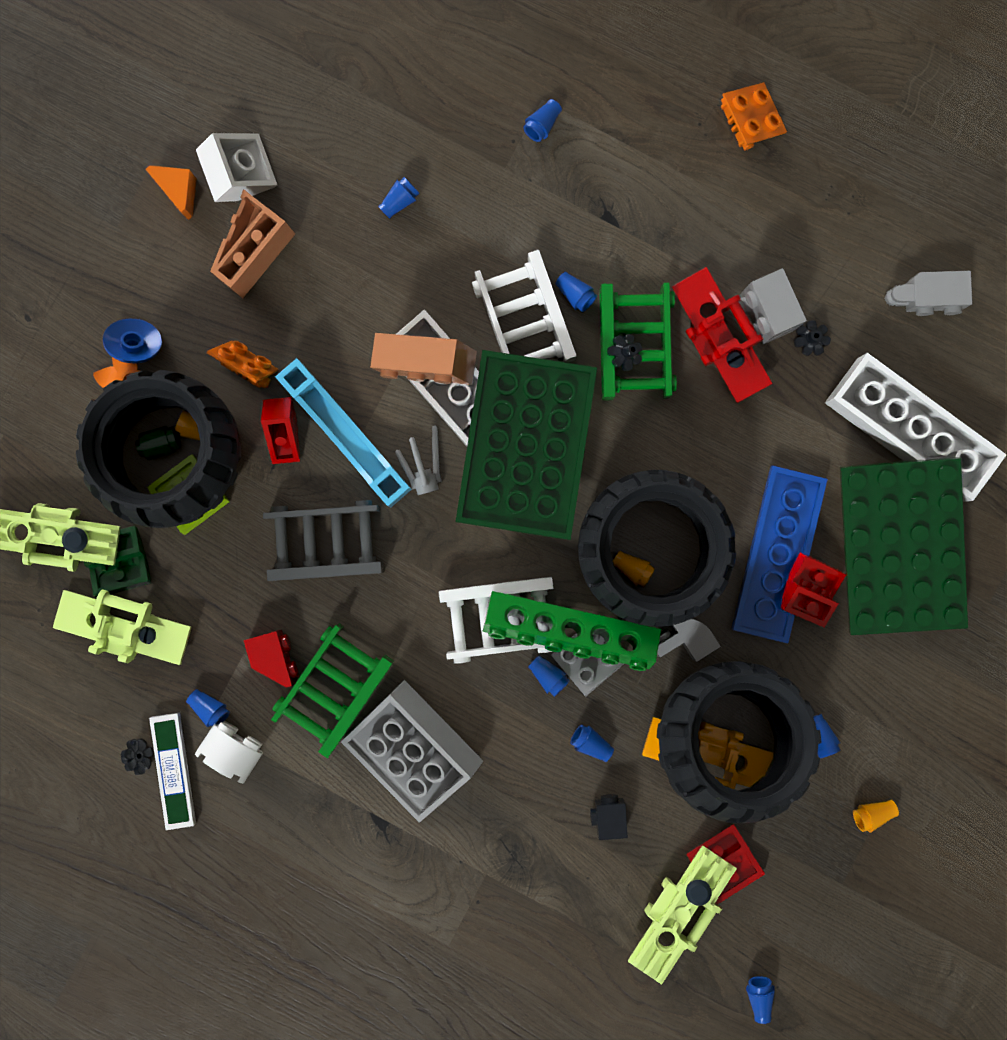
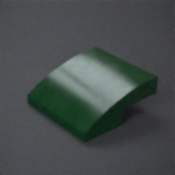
[84,526,152,597]

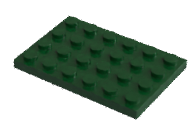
[455,350,597,540]
[840,457,968,635]

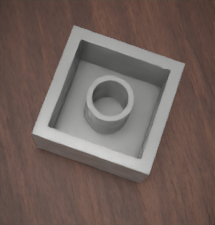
[740,268,807,345]

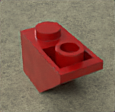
[243,629,299,688]

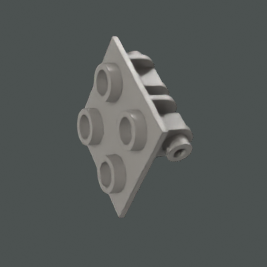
[551,633,624,697]

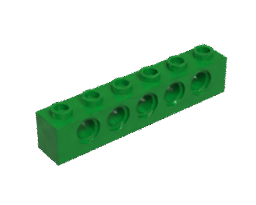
[482,591,661,671]

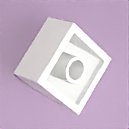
[196,133,277,202]

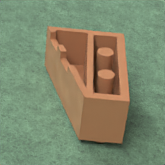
[210,189,295,298]
[370,333,477,385]

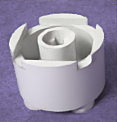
[195,721,263,784]

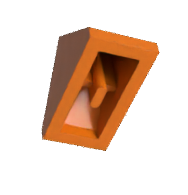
[146,166,197,220]

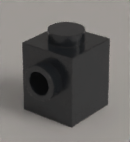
[590,794,628,840]

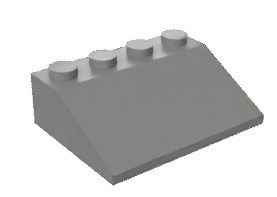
[341,680,483,823]

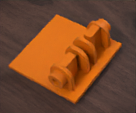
[721,82,787,151]
[207,341,279,388]

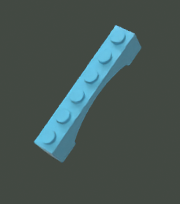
[275,358,412,507]

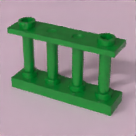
[599,283,677,400]
[271,623,394,759]

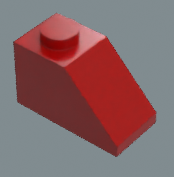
[261,397,300,464]

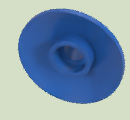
[103,319,162,363]

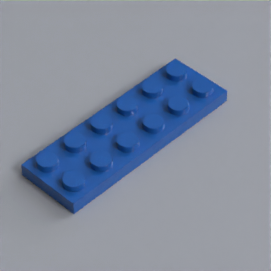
[731,466,828,643]

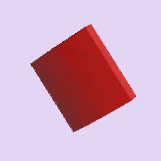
[781,552,846,628]
[686,824,765,905]

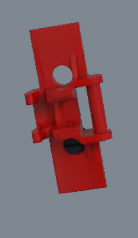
[672,267,772,403]

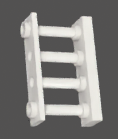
[472,250,576,363]
[439,577,553,663]

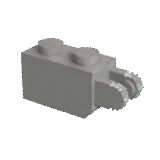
[884,271,972,316]

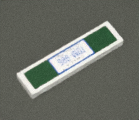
[149,712,196,830]

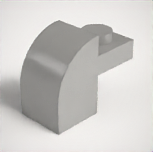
[657,619,721,662]

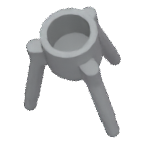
[395,426,442,495]

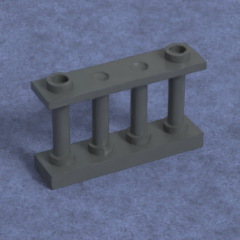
[263,500,384,581]

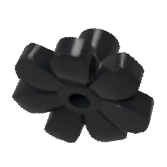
[794,320,831,356]
[607,334,642,371]
[121,738,154,775]

